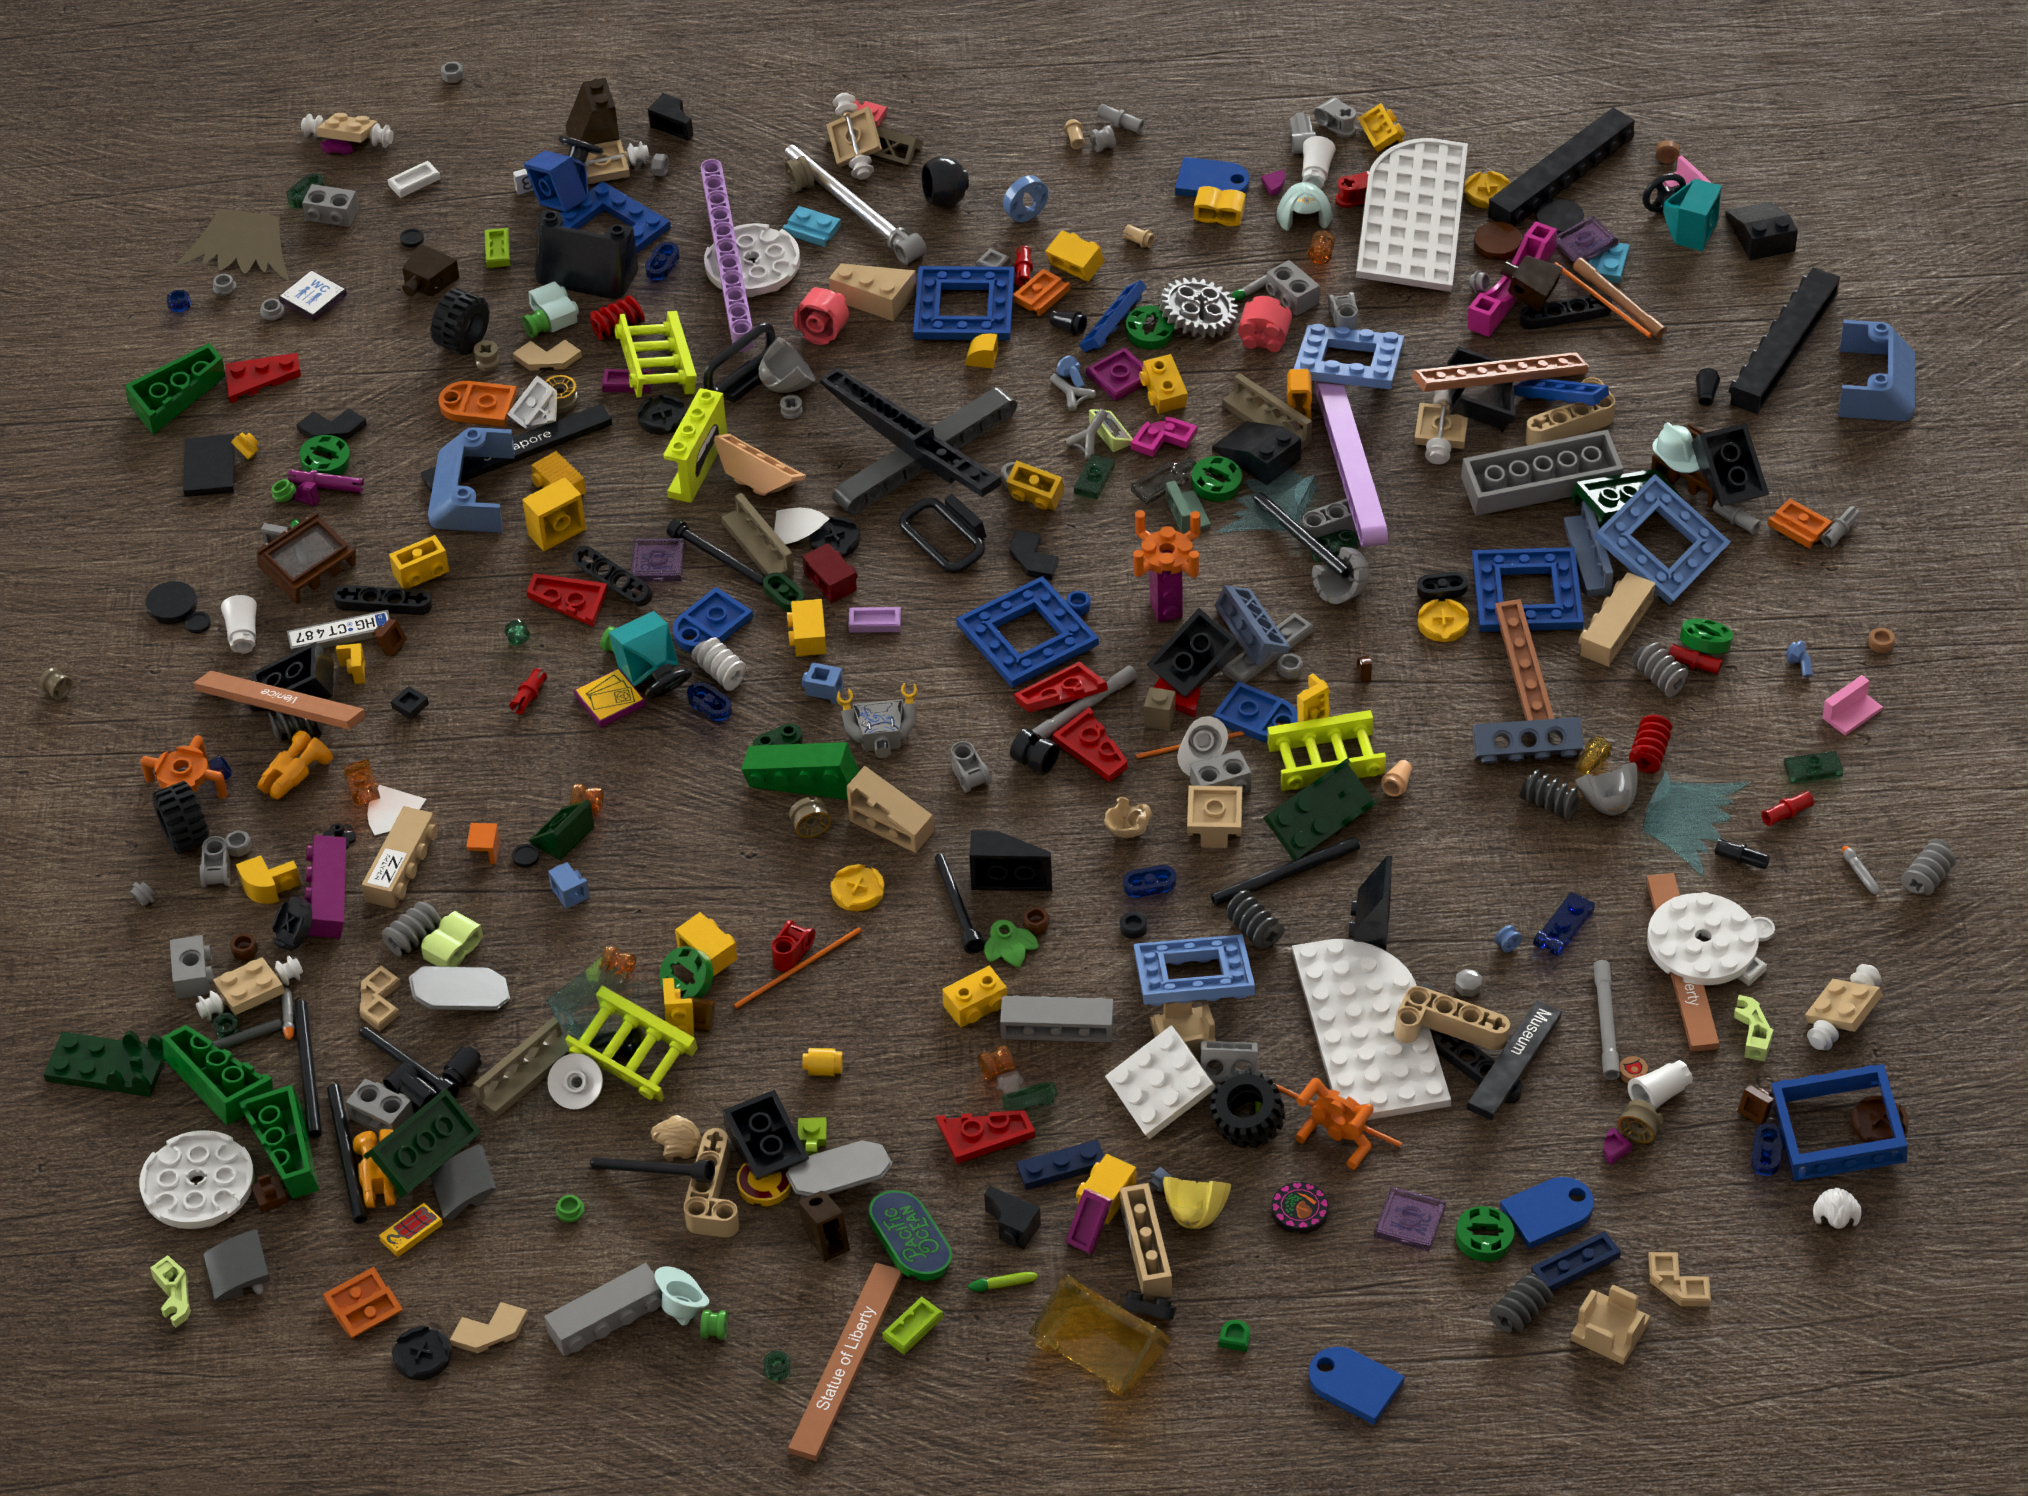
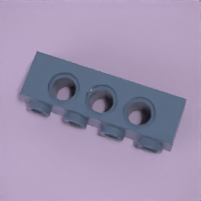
[1472,717,1583,763]

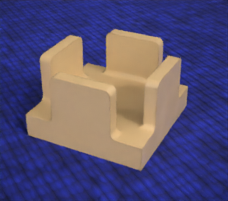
[1187,786,1242,848]
[1150,1001,1216,1060]
[1571,1285,1650,1365]

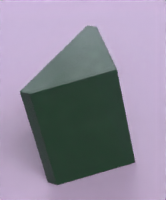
[528,799,595,861]

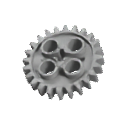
[1159,278,1238,338]

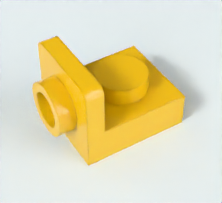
[336,643,365,684]

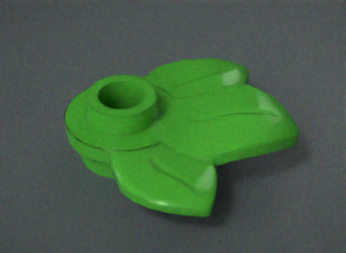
[984,920,1038,968]

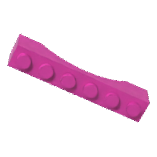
[1467,221,1557,337]

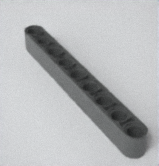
[832,387,1017,515]

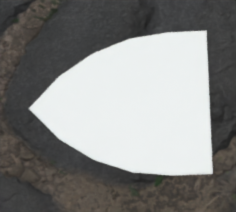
[774,507,830,545]
[367,785,426,835]

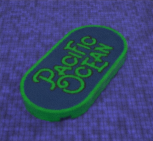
[868,1190,952,1281]

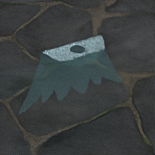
[1217,468,1319,532]
[1642,770,1750,876]
[546,954,648,1036]

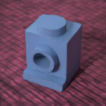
[802,662,843,704]
[548,862,590,909]

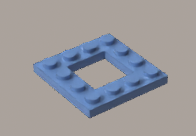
[1294,324,1404,389]
[1593,474,1731,606]
[1134,934,1255,1006]

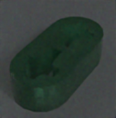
[286,173,325,209]

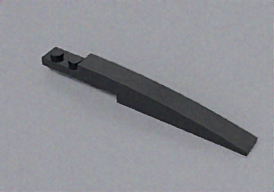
[819,367,1001,497]

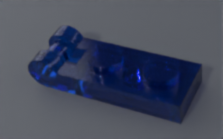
[1533,892,1595,957]

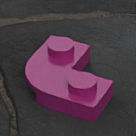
[1131,417,1197,457]

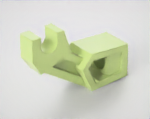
[1734,995,1773,1062]
[150,1255,191,1328]

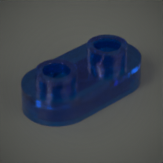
[645,242,680,280]
[687,682,732,721]
[1123,865,1176,898]
[1751,1123,1784,1176]

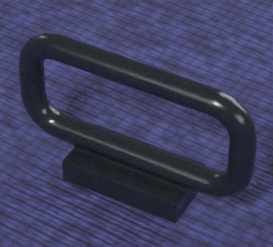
[703,322,776,403]
[899,494,987,573]

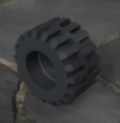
[430,288,490,355]
[153,781,209,854]
[1210,1070,1285,1148]

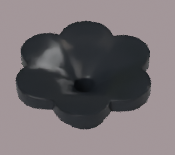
[323,823,356,849]

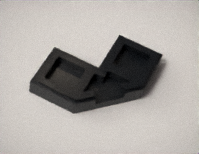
[296,408,367,439]
[1009,530,1059,580]

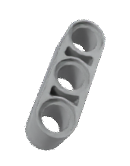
[1302,498,1356,543]

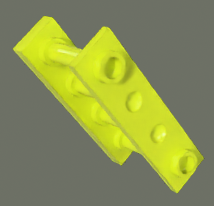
[615,311,697,398]
[1267,710,1386,791]
[565,986,698,1102]

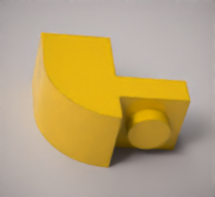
[236,855,301,904]

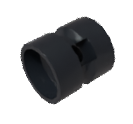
[1010,728,1060,775]

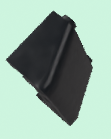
[535,209,639,299]

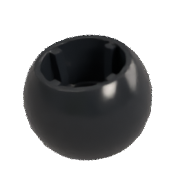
[921,156,969,208]

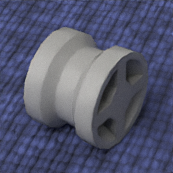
[1090,125,1116,153]

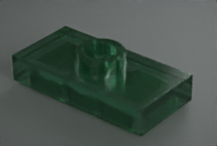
[1074,454,1115,500]
[1784,751,1843,784]

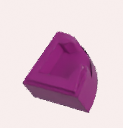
[320,138,353,155]
[1261,169,1285,196]
[294,482,320,506]
[1603,1127,1632,1165]

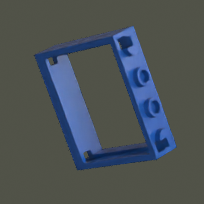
[1771,1064,1907,1181]

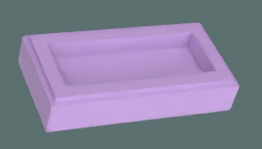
[849,607,901,633]

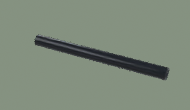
[1254,492,1351,579]
[1210,837,1360,906]
[294,1000,322,1138]
[327,1084,367,1224]

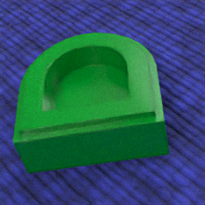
[1218,1320,1250,1352]

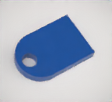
[1175,157,1249,197]
[673,587,753,653]
[1213,681,1298,743]
[1500,1177,1594,1249]
[1309,1347,1405,1425]

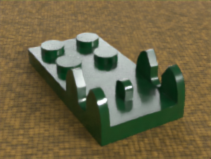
[1572,469,1684,529]
[1263,758,1379,860]
[44,1030,165,1097]
[363,1088,481,1200]

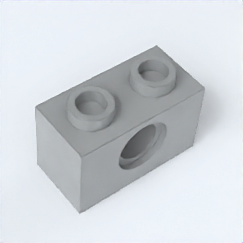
[170,935,214,999]

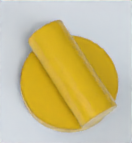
[231,432,259,460]

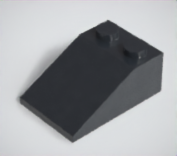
[1725,201,1798,261]
[1212,421,1301,485]
[1691,423,1769,507]
[1147,608,1240,698]
[250,642,334,712]
[969,830,1053,891]
[1349,856,1392,951]
[723,1090,809,1181]

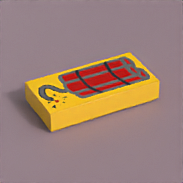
[379,1203,443,1257]

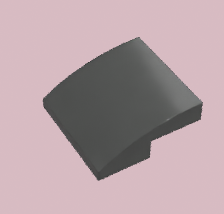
[430,1144,496,1221]
[203,1229,270,1303]

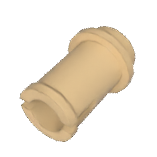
[1064,119,1085,149]
[1123,224,1155,248]

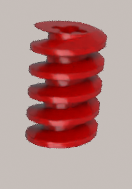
[590,295,645,340]
[1629,714,1673,774]

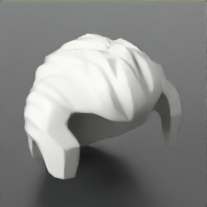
[1813,1188,1861,1229]

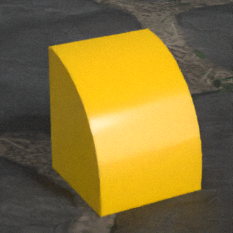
[965,333,998,369]

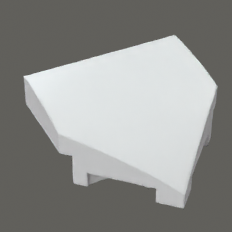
[507,376,557,430]

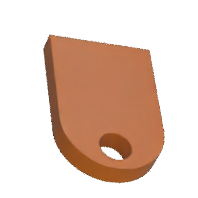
[438,381,518,427]

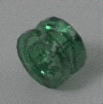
[504,620,530,645]
[213,1013,240,1039]
[763,1351,791,1381]

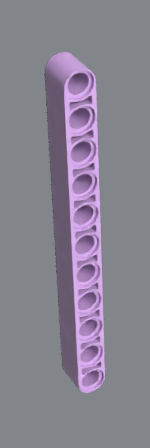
[701,159,754,352]
[1315,381,1388,548]

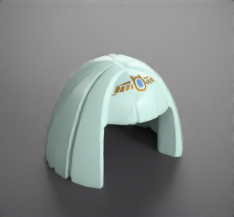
[1277,182,1333,231]

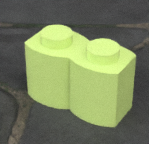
[421,911,483,967]

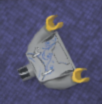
[836,683,918,758]

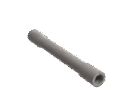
[1032,665,1137,739]
[1593,960,1620,1080]

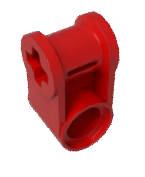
[1335,171,1369,208]
[771,920,816,972]

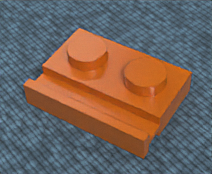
[1013,269,1071,316]
[1768,499,1832,549]

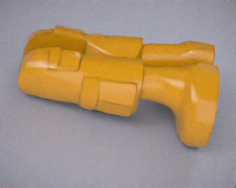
[257,731,334,800]
[353,1129,397,1208]

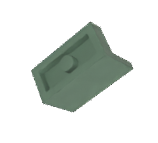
[1166,481,1211,534]

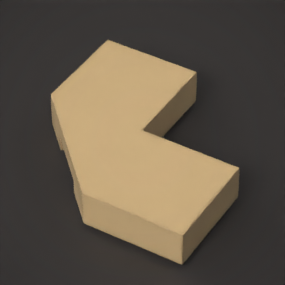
[513,340,582,371]
[360,965,401,1032]
[1648,1252,1711,1307]
[450,1302,528,1353]

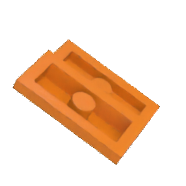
[323,1267,403,1339]

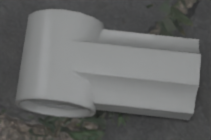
[1290,112,1316,155]

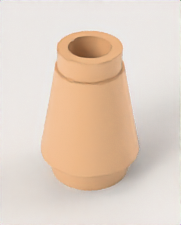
[1382,760,1412,797]

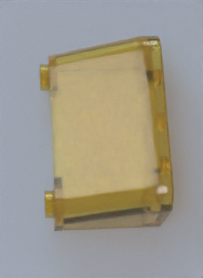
[1028,1273,1173,1396]

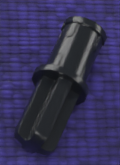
[1715,838,1770,869]

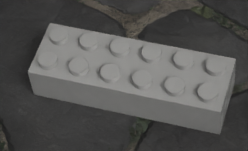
[1461,430,1623,516]

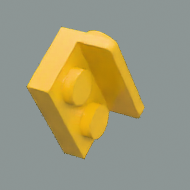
[1357,103,1406,153]
[1297,673,1330,722]
[663,978,694,1037]

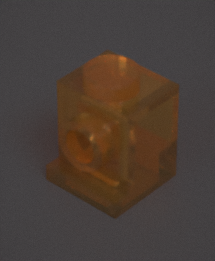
[343,759,380,806]

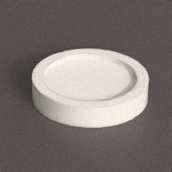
[1752,917,1775,941]

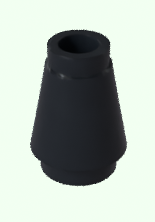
[1050,311,1087,335]
[1696,368,1720,406]

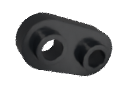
[1417,571,1468,600]
[1117,1290,1176,1320]

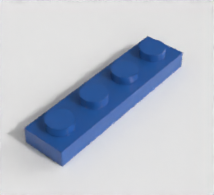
[1079,280,1147,352]
[1513,379,1609,406]

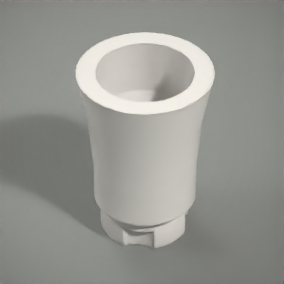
[1302,136,1336,189]
[221,595,257,654]
[1628,1060,1693,1110]

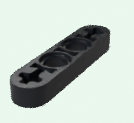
[1520,294,1612,330]
[573,546,653,607]
[333,585,432,615]
[1434,1031,1522,1104]

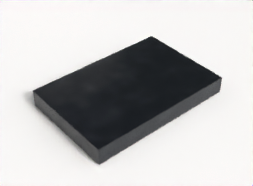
[183,434,235,497]

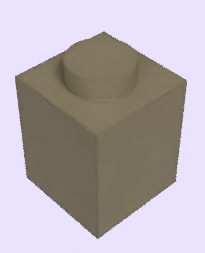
[1144,687,1176,731]

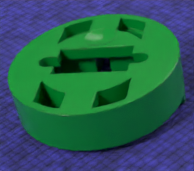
[1125,305,1175,350]
[300,435,350,475]
[1191,456,1242,502]
[1679,618,1734,654]
[659,946,713,999]
[1455,1206,1514,1262]

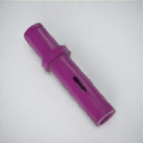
[287,469,364,494]

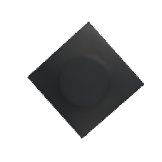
[391,686,429,720]

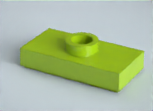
[485,228,511,268]
[882,1296,944,1355]

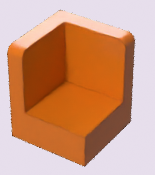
[467,823,500,864]

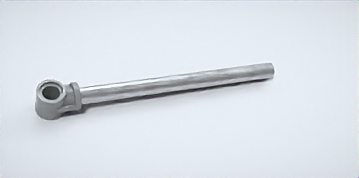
[785,145,927,265]

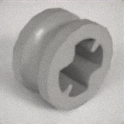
[780,395,803,419]

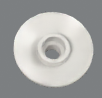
[548,1053,603,1110]

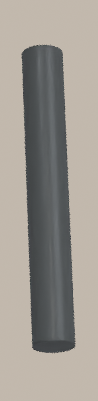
[213,1018,282,1050]

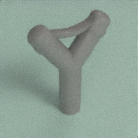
[1050,374,1096,412]
[1066,408,1109,459]

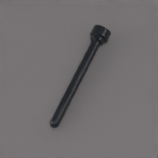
[666,518,765,585]
[935,853,985,954]
[359,1026,460,1098]
[590,1157,715,1183]

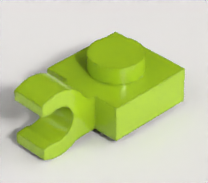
[798,1117,827,1156]

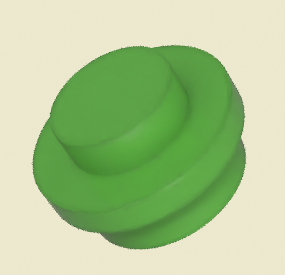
[271,479,296,502]
[556,1195,584,1222]

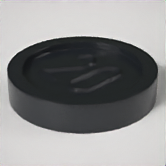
[400,228,424,248]
[185,611,211,633]
[512,844,539,868]

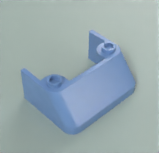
[1838,320,1915,421]
[428,427,515,533]

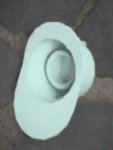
[1653,422,1700,473]
[654,1266,709,1325]

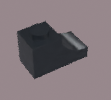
[648,93,693,141]
[984,1186,1041,1249]

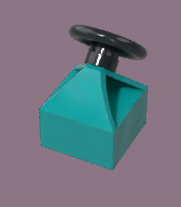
[1642,173,1722,251]
[609,611,692,698]

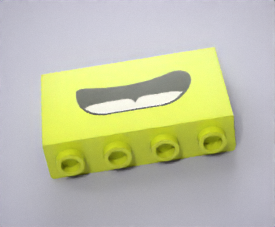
[664,388,727,503]

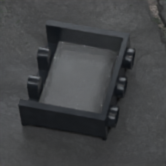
[1447,346,1516,432]

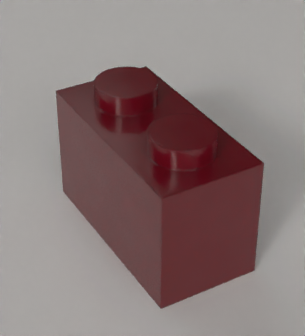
[802,543,858,603]

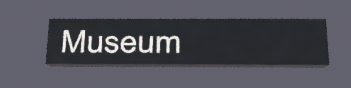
[1466,1000,1562,1120]

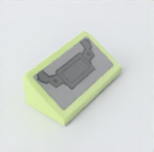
[1089,409,1133,452]

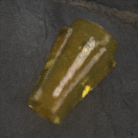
[1576,736,1612,775]

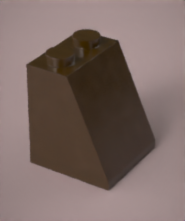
[565,78,619,145]

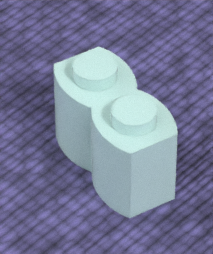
[529,281,579,333]

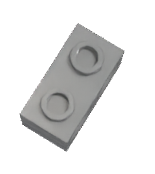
[302,184,359,227]
[1266,260,1320,315]
[1190,750,1251,793]
[1200,1041,1258,1086]
[346,1078,414,1133]

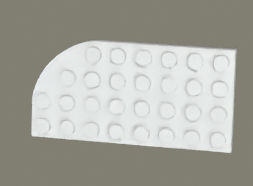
[1356,138,1468,292]
[1292,939,1451,1120]

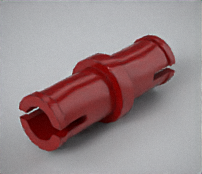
[1014,245,1033,287]
[1668,643,1723,675]
[509,668,547,714]
[1761,790,1814,827]

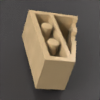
[829,264,917,321]
[847,766,934,853]

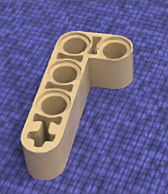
[1526,377,1615,445]
[1394,986,1510,1051]
[684,1128,739,1237]

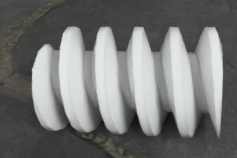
[691,637,746,691]

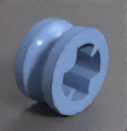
[1494,925,1522,953]

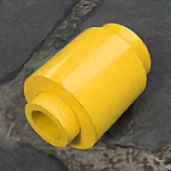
[802,1048,843,1076]

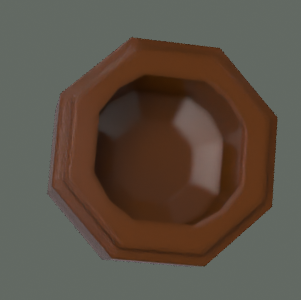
[1022,907,1050,934]
[229,933,258,961]

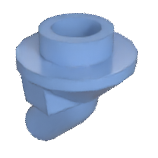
[1057,355,1085,388]
[1786,641,1813,677]

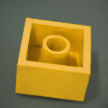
[522,477,586,551]

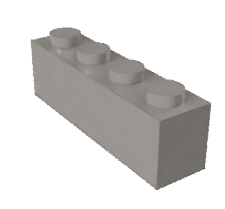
[1000,995,1114,1042]
[544,1263,662,1357]

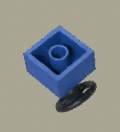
[524,136,604,212]

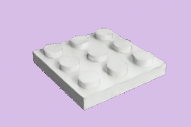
[1105,1025,1216,1139]

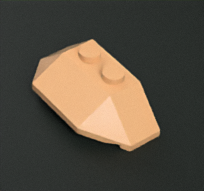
[714,434,806,496]

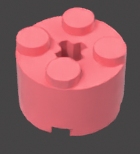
[793,287,849,345]
[1238,296,1292,352]

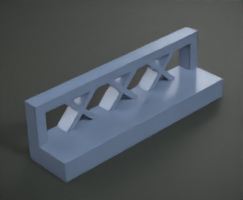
[1563,501,1613,597]
[1215,585,1291,666]

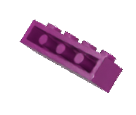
[304,835,346,938]

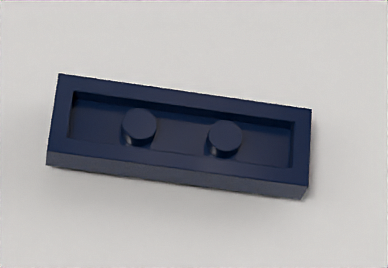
[1017,1139,1104,1190]
[1531,1231,1621,1292]

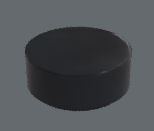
[1120,912,1147,939]

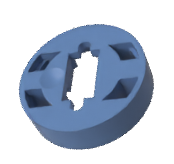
[1003,175,1049,222]

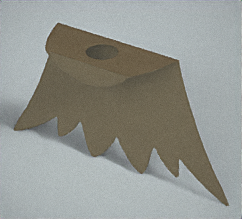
[176,208,289,281]

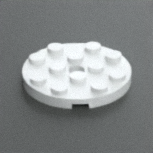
[704,223,800,297]
[1647,892,1759,985]
[139,1131,255,1229]

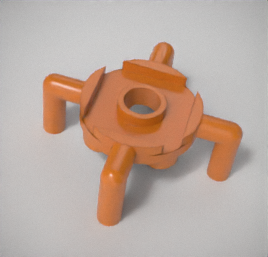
[1133,510,1201,578]
[140,735,228,798]
[1295,1078,1374,1169]

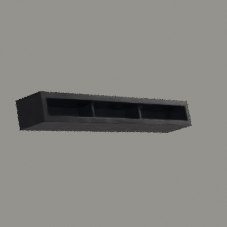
[1488,107,1635,226]
[1729,267,1840,414]

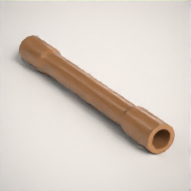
[1573,257,1667,339]

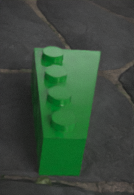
[125,343,225,435]
[741,742,859,800]
[162,1025,273,1126]
[238,1085,320,1199]

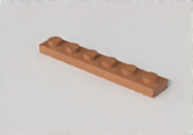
[1495,599,1555,721]

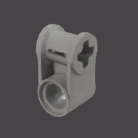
[1314,97,1356,138]
[1328,292,1358,330]
[951,741,991,793]
[200,836,231,888]

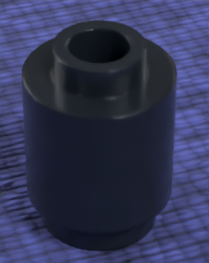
[442,1046,482,1086]

